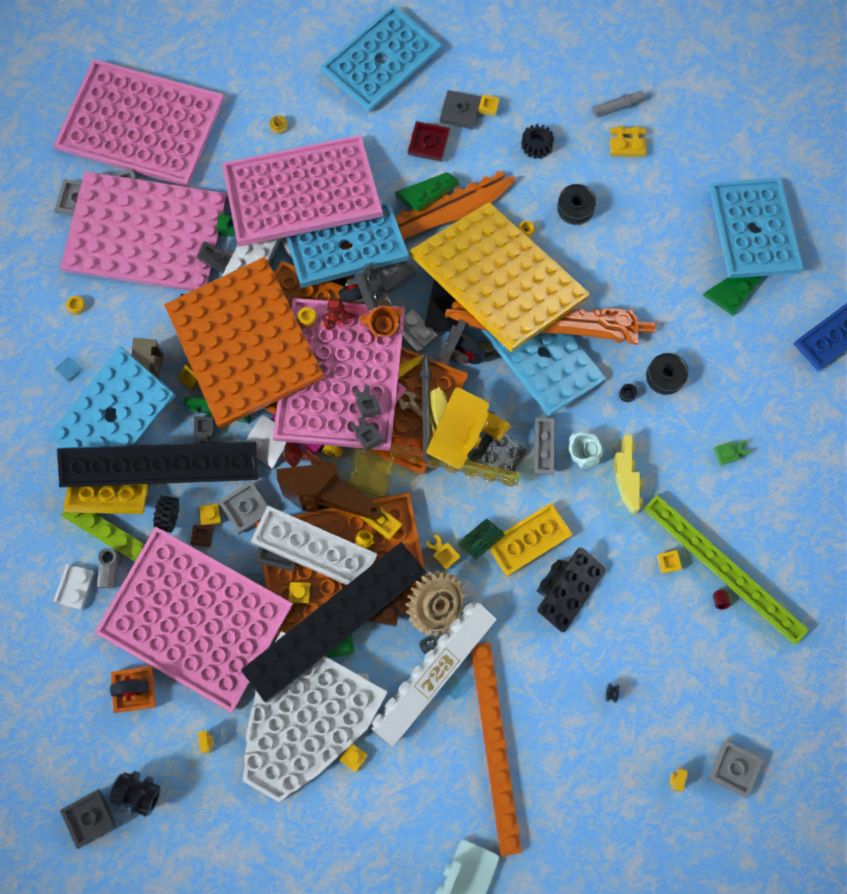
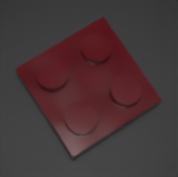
[408,121,450,162]

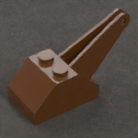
[276,462,381,520]

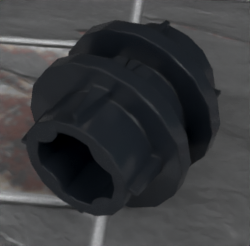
[109,771,161,818]

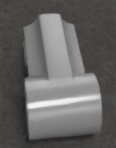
[97,548,121,589]

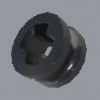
[619,384,637,403]
[605,683,619,703]

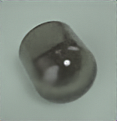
[419,635,439,654]

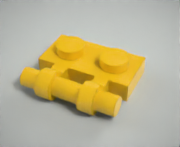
[610,126,646,157]

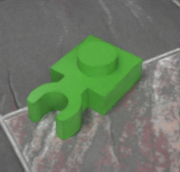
[714,440,751,466]

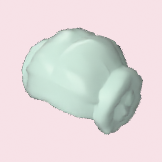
[568,431,603,469]

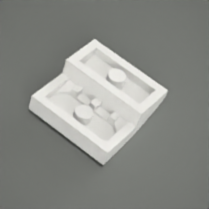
[246,415,290,469]

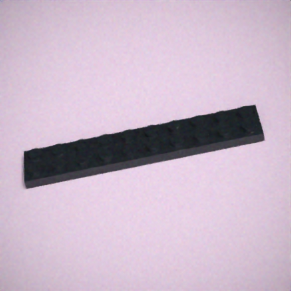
[57,441,258,488]
[241,542,427,703]

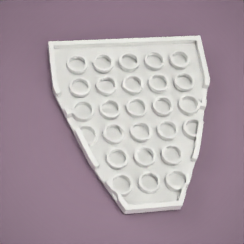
[243,631,388,802]

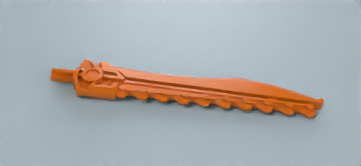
[340,171,515,250]
[445,301,656,345]

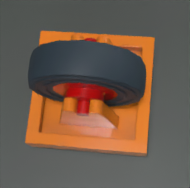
[110,666,156,714]

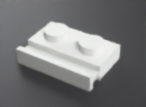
[403,309,438,353]
[53,564,96,610]

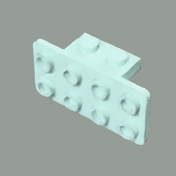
[435,840,499,894]

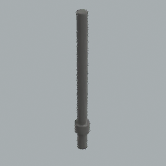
[420,357,431,462]

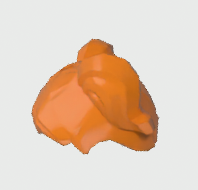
[360,305,403,338]

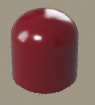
[713,589,731,610]

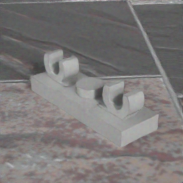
[534,417,555,475]

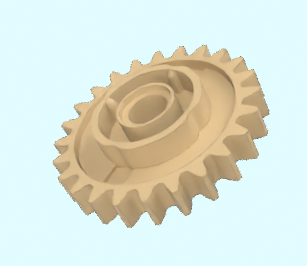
[406,571,467,636]

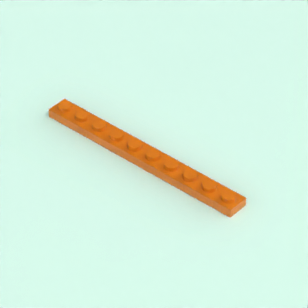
[471,642,522,856]

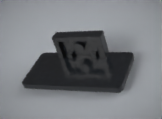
[425,279,459,332]
[537,547,605,632]

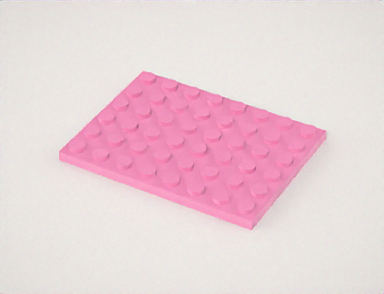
[54,59,224,187]
[222,135,383,247]
[60,171,227,291]
[273,298,405,451]
[94,527,294,713]

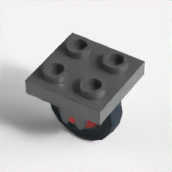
[338,262,386,311]
[438,320,485,365]

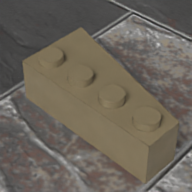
[131,337,164,379]

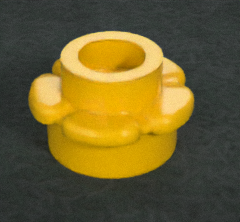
[518,221,535,238]
[355,530,374,548]

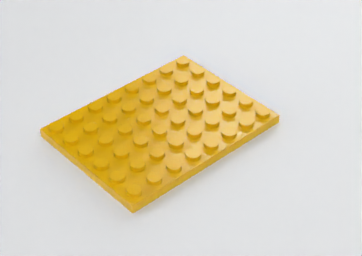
[409,202,590,352]

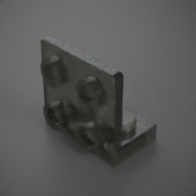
[469,433,526,481]

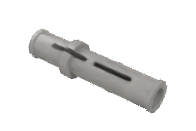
[592,90,645,117]

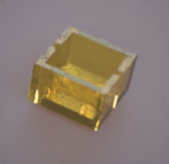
[348,450,397,497]

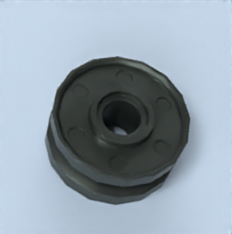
[557,184,596,225]
[646,353,689,395]

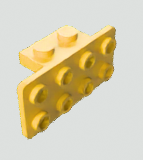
[427,387,489,469]

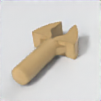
[398,391,423,420]

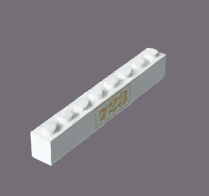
[369,602,497,747]

